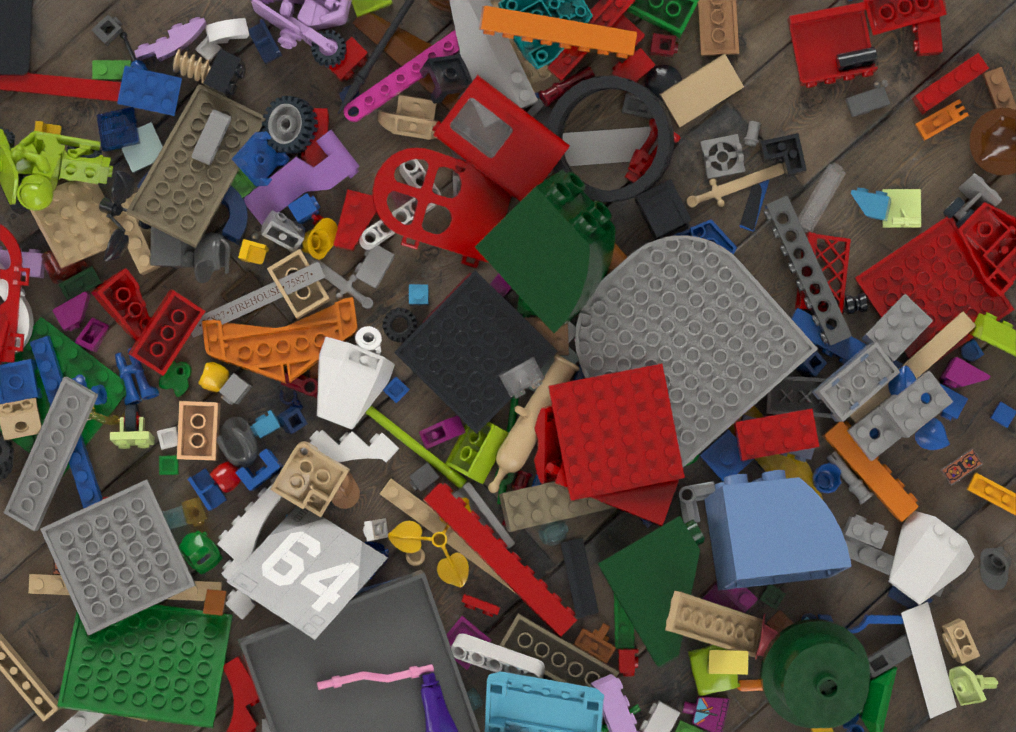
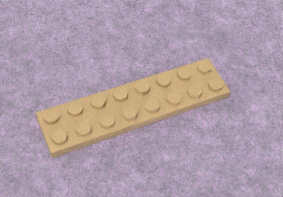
[665,591,763,658]

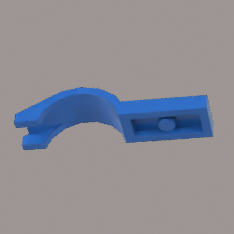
[818,614,904,634]

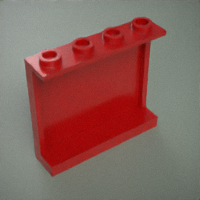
[787,2,878,88]

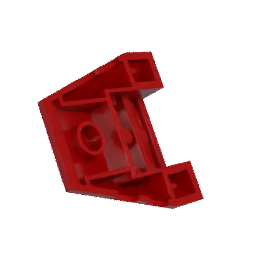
[958,202,1016,297]

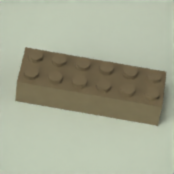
[499,481,615,532]
[499,613,619,687]

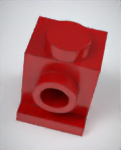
[618,648,638,677]

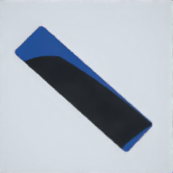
[740,179,770,231]

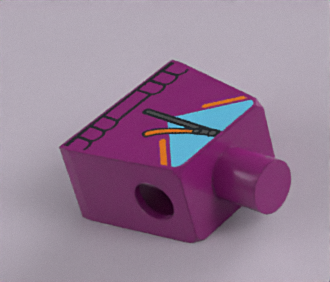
[682,695,730,732]

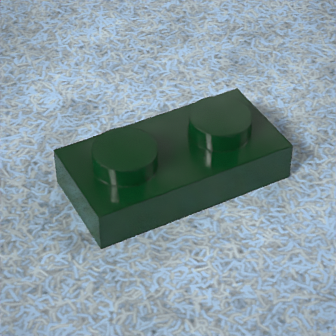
[58,266,102,301]

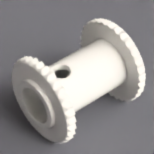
[355,326,382,355]

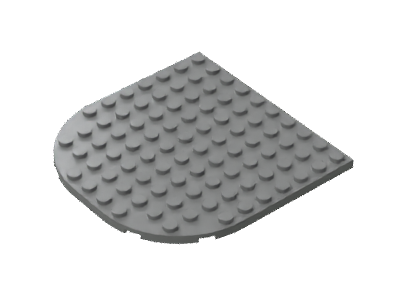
[575,236,818,467]

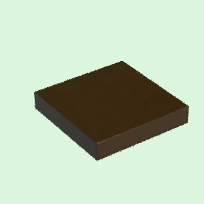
[220,271,272,324]

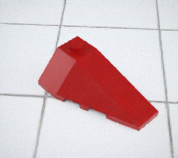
[91,268,151,342]

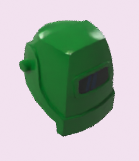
[179,531,223,575]

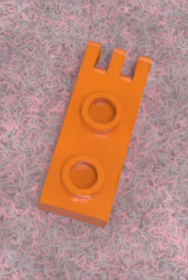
[915,99,969,141]

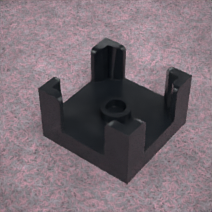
[420,54,472,104]

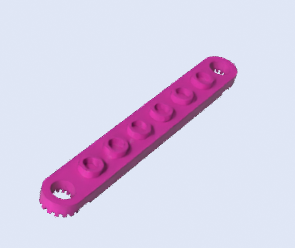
[344,30,460,122]

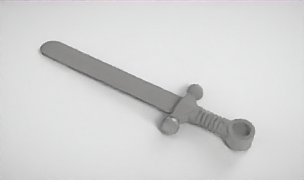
[287,246,373,309]

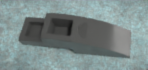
[868,633,912,678]

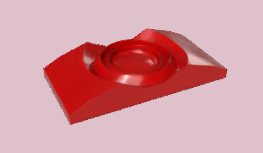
[534,405,562,484]

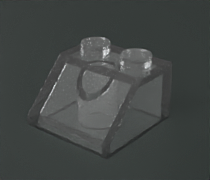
[499,357,545,399]

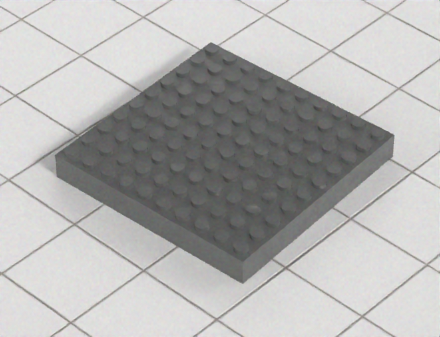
[237,570,480,732]

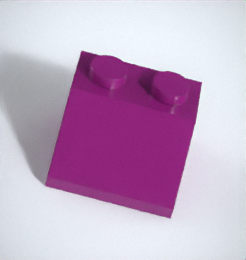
[939,357,991,389]
[702,583,758,613]

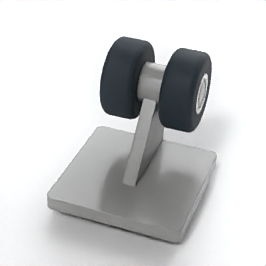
[943,173,1002,228]

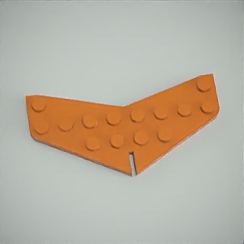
[202,297,358,383]

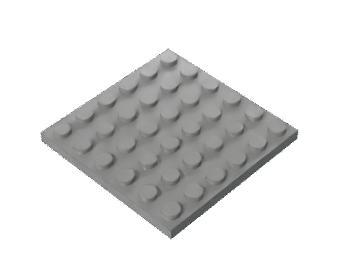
[40,480,196,635]

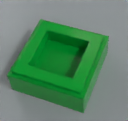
[159,455,179,475]

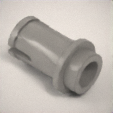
[744,121,761,146]

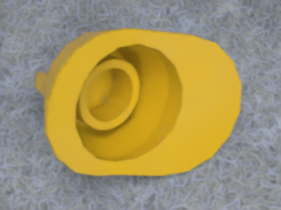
[301,218,338,260]

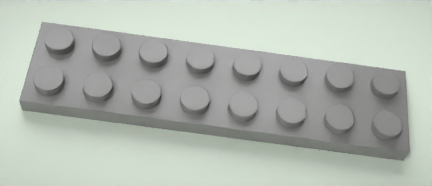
[4,377,98,531]

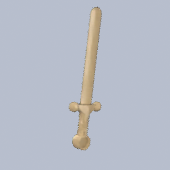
[686,163,784,208]

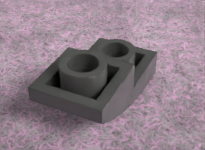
[845,86,890,117]

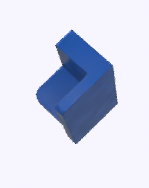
[188,468,227,511]

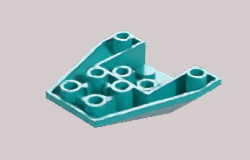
[498,0,593,70]

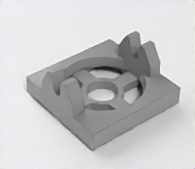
[700,134,745,179]

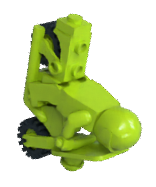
[0,127,113,211]

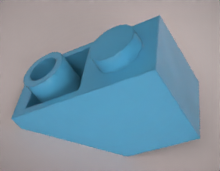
[851,188,892,221]

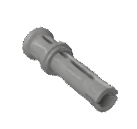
[827,451,874,505]

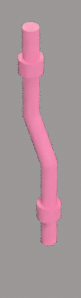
[317,664,434,690]

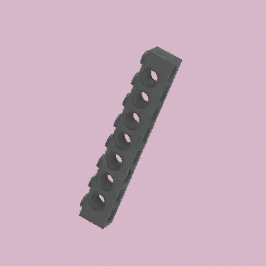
[763,195,852,346]

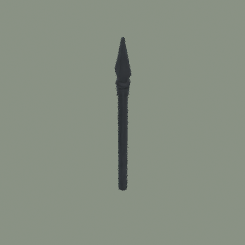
[338,0,415,114]

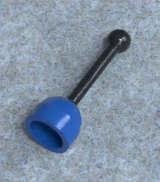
[120,32,147,70]

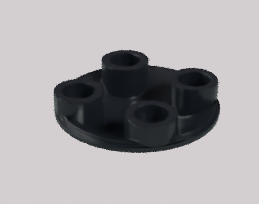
[645,65,682,103]

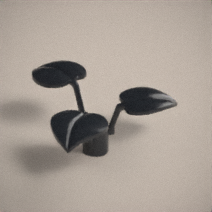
[99,171,151,261]

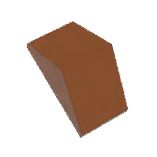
[203,589,226,615]

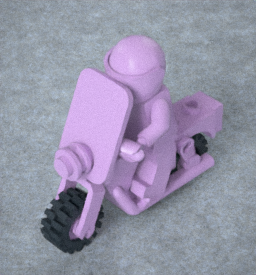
[251,0,352,68]

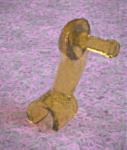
[88,407,125,425]

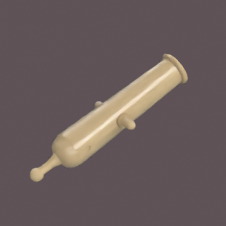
[488,354,579,493]

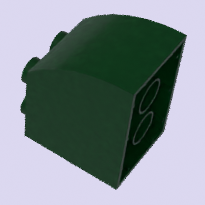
[475,169,616,333]

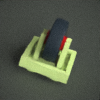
[110,404,155,449]

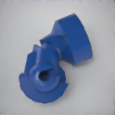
[72,375,107,405]

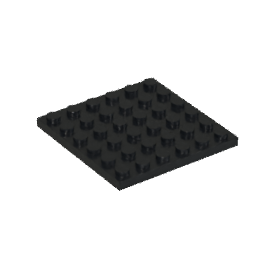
[394,270,558,434]

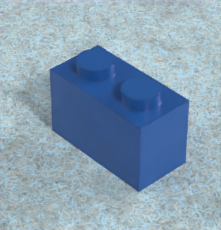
[288,193,321,225]

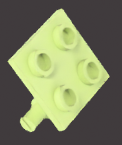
[882,189,921,228]

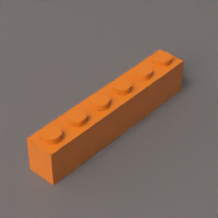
[822,421,919,522]

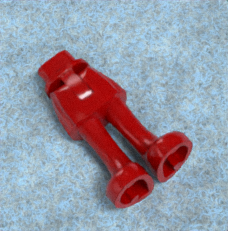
[625,118,681,183]

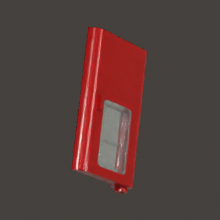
[432,75,570,201]

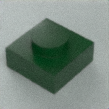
[759,585,786,610]

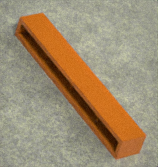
[478,5,637,59]

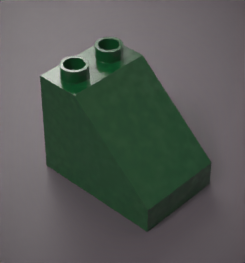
[598,516,705,669]

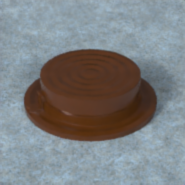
[970,108,1016,175]

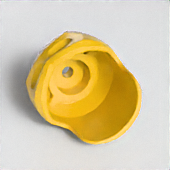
[198,362,229,392]

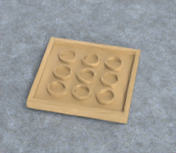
[30,180,118,268]

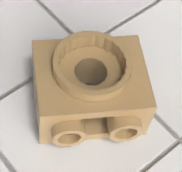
[0,398,42,440]
[941,618,980,664]

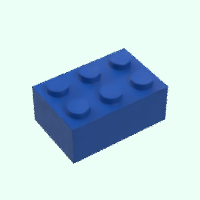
[117,65,182,116]

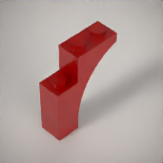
[224,655,260,732]

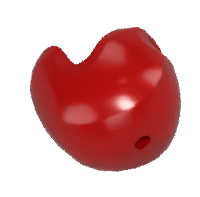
[210,461,241,493]

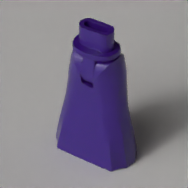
[421,672,458,732]

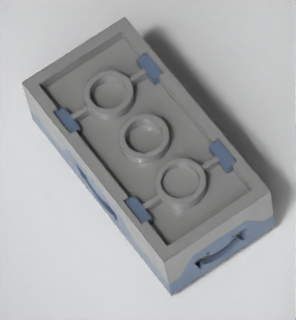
[812,342,900,422]

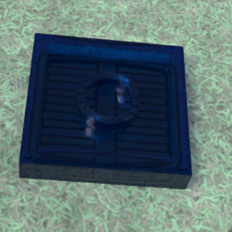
[96,107,140,152]

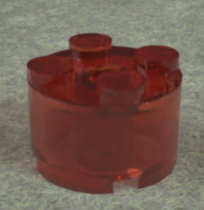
[41,250,87,284]

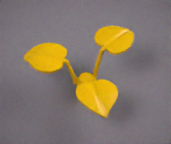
[388,498,471,588]

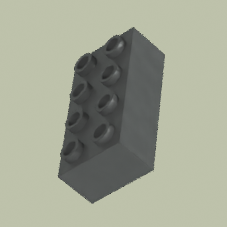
[764,376,832,418]

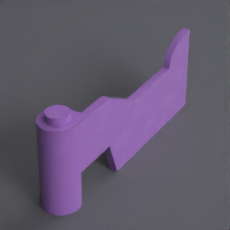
[243,130,359,225]

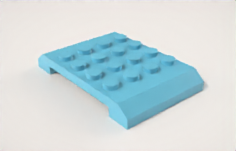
[485,671,604,732]

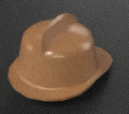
[331,472,360,509]

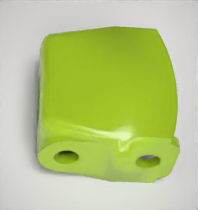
[688,645,740,696]

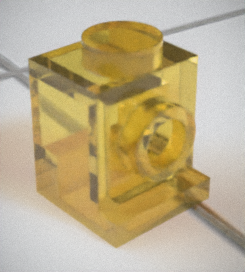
[181,497,208,527]

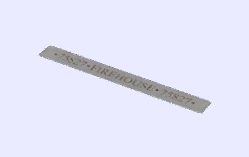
[191,262,325,337]

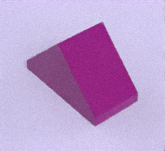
[75,317,109,352]

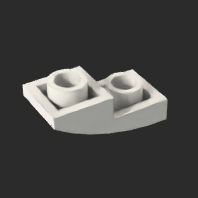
[205,18,249,44]

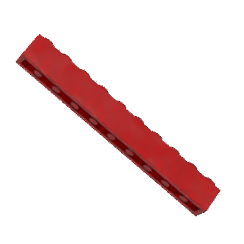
[422,483,577,637]

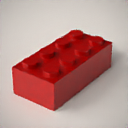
[128,289,206,376]
[734,409,819,461]

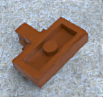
[573,623,616,664]

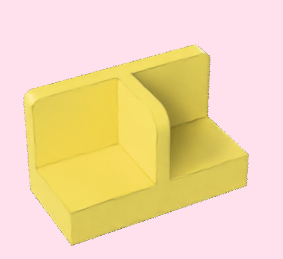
[707,649,748,675]

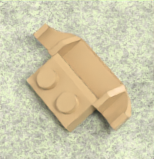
[377,94,453,140]

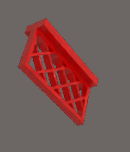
[795,232,851,314]

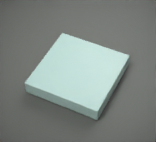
[121,122,163,173]

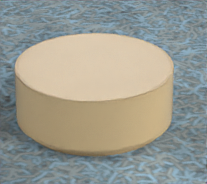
[406,548,425,566]

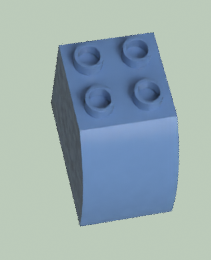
[704,470,852,591]

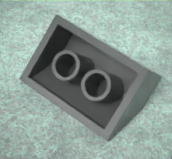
[150,226,194,268]

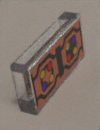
[940,448,983,486]

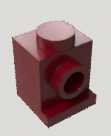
[650,33,679,58]

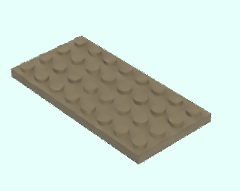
[127,84,266,248]

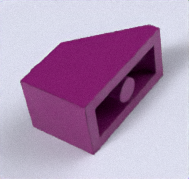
[52,291,91,332]
[419,415,466,449]

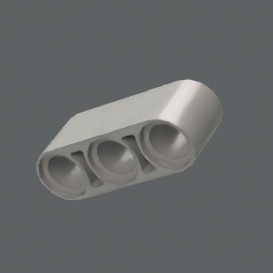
[192,109,232,165]

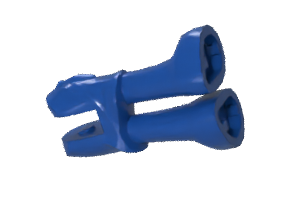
[115,347,160,406]

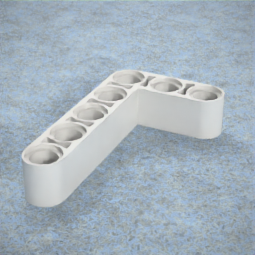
[359,159,441,250]
[451,633,545,679]

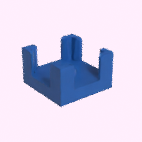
[232,131,290,187]
[0,359,42,404]
[699,430,754,482]
[235,449,284,491]

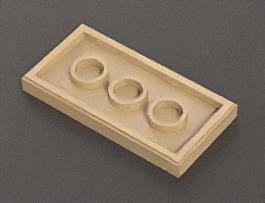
[659,54,744,127]

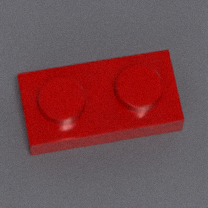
[461,594,500,617]

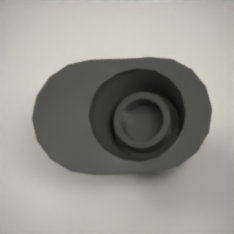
[980,546,1011,590]

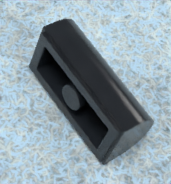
[836,47,878,72]

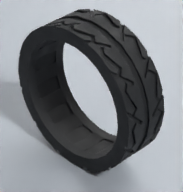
[547,76,674,202]

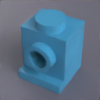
[251,410,282,438]

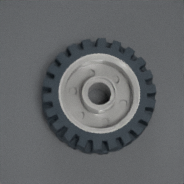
[262,96,318,154]

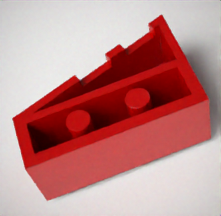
[333,190,377,252]

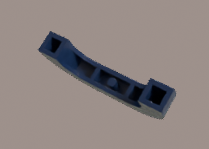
[137,170,248,245]

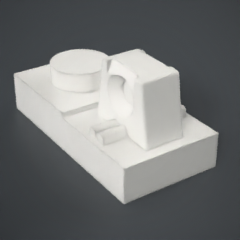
[363,518,388,541]

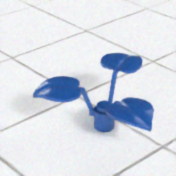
[869,365,950,450]

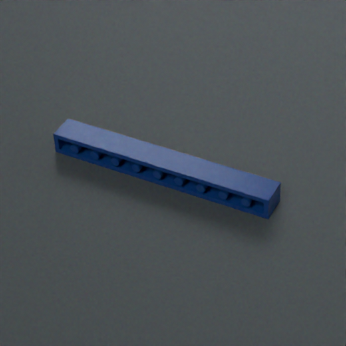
[791,308,968,421]

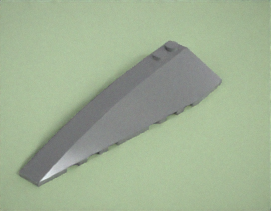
[449,0,538,127]

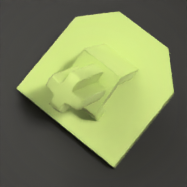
[949,665,998,706]

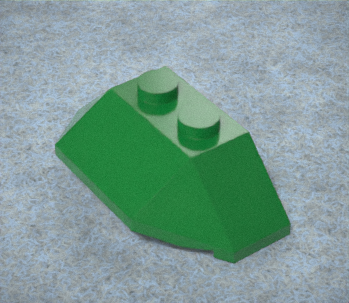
[859,666,898,732]

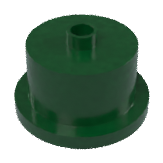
[760,619,870,728]

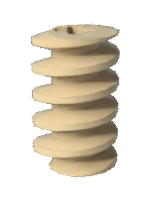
[173,49,212,84]

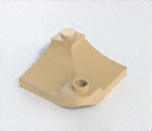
[270,441,350,517]

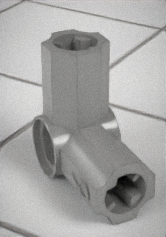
[677,481,715,524]

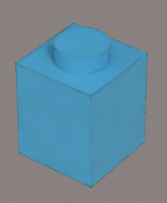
[409,284,429,305]

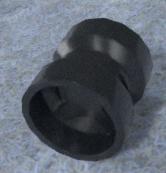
[844,293,867,315]

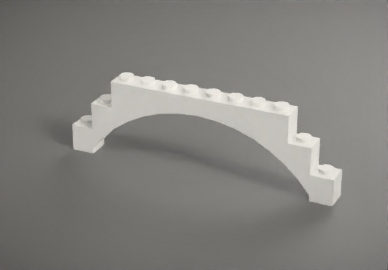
[218,430,400,619]

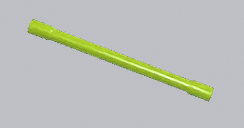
[365,406,467,489]

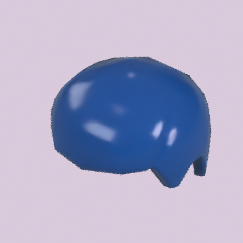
[812,463,842,494]

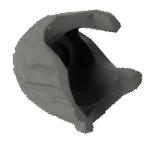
[194,232,231,283]
[217,416,259,467]

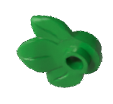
[159,361,192,397]

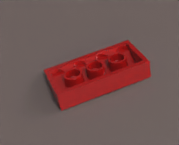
[863,0,947,35]

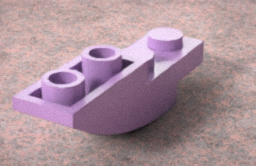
[134,17,207,61]

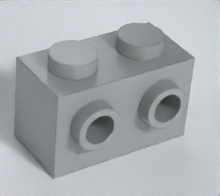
[261,210,305,252]
[843,515,888,549]

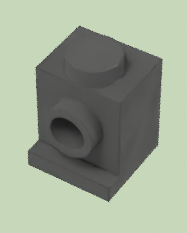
[92,15,124,47]

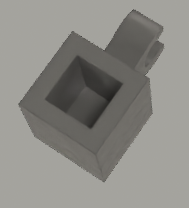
[409,462,440,494]

